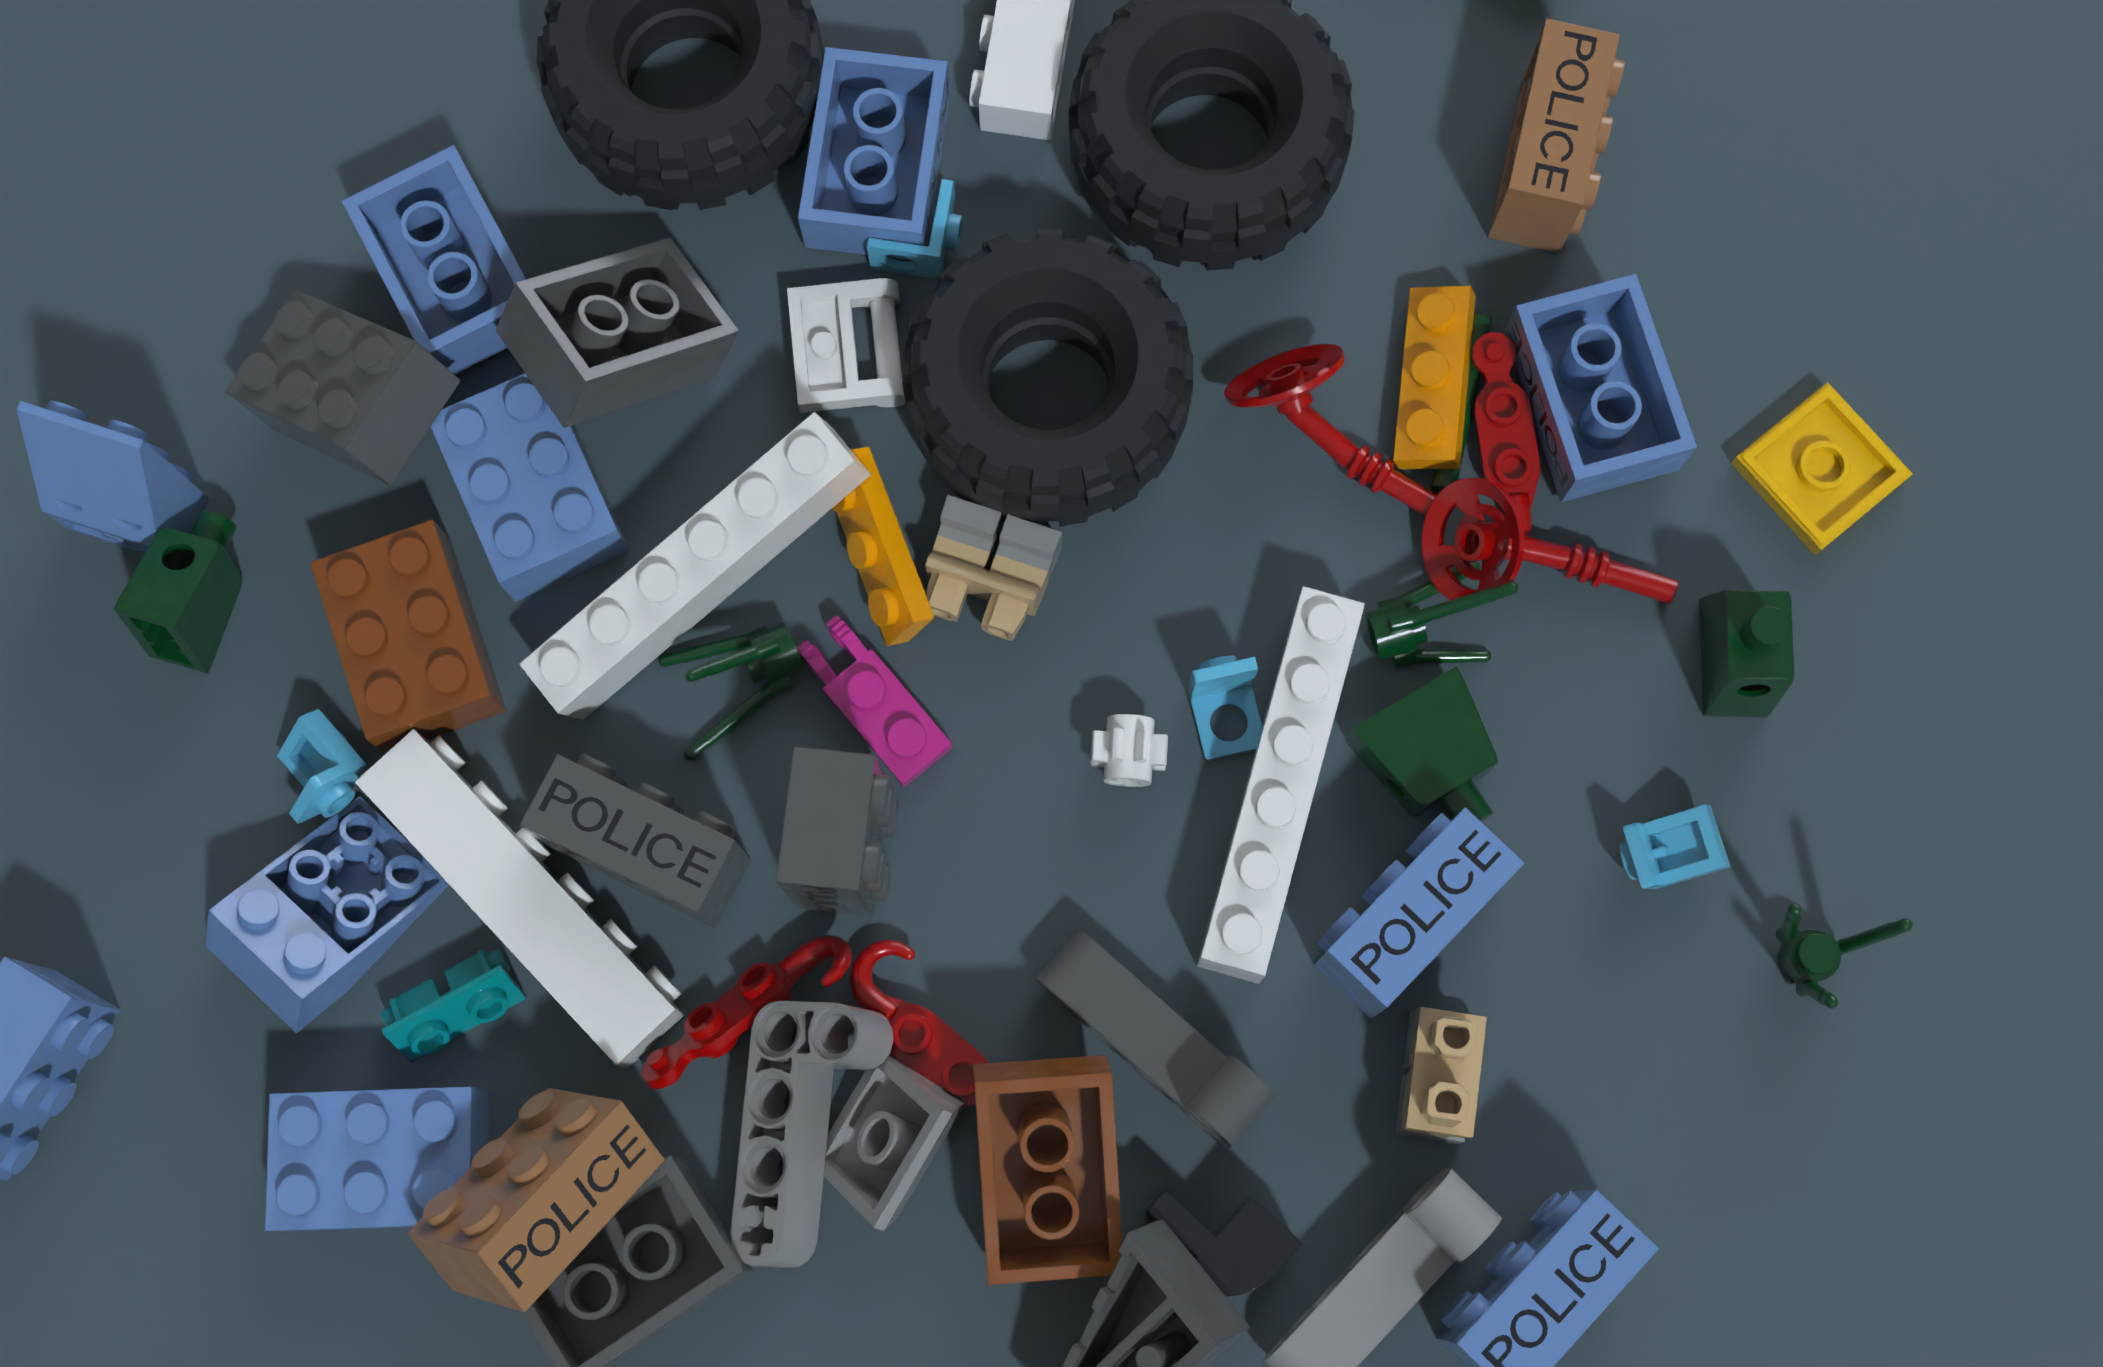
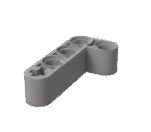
[731,1001,893,1268]
[1263,1168,1502,1367]

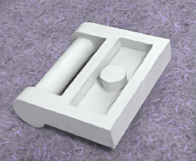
[787,278,905,413]

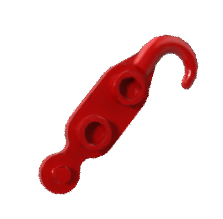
[1472,332,1540,560]
[641,935,852,1089]
[849,939,988,1107]

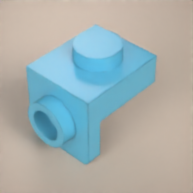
[277,709,367,824]
[1619,804,1731,889]

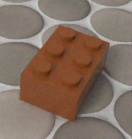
[310,519,507,754]
[973,1055,1122,1285]

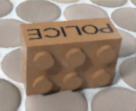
[1487,18,1625,254]
[407,1088,665,1313]

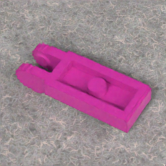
[796,615,953,788]

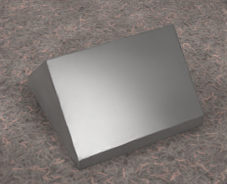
[823,1055,966,1231]

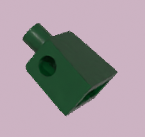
[114,511,242,674]
[1699,590,1794,718]
[1346,666,1498,821]

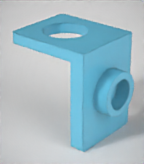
[866,179,963,279]
[1187,655,1262,761]

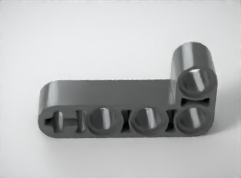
[1034,929,1276,1150]

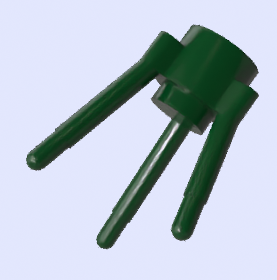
[1366,561,1519,669]
[658,622,804,760]
[1776,903,1913,1009]

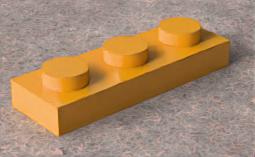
[1393,286,1476,469]
[832,447,934,646]

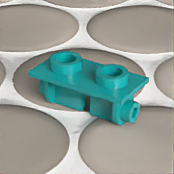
[380,948,527,1062]

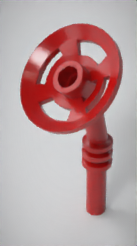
[1224,344,1437,516]
[1421,478,1678,604]

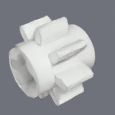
[1090,714,1168,787]

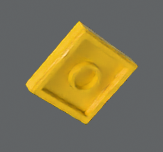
[1731,382,1913,555]

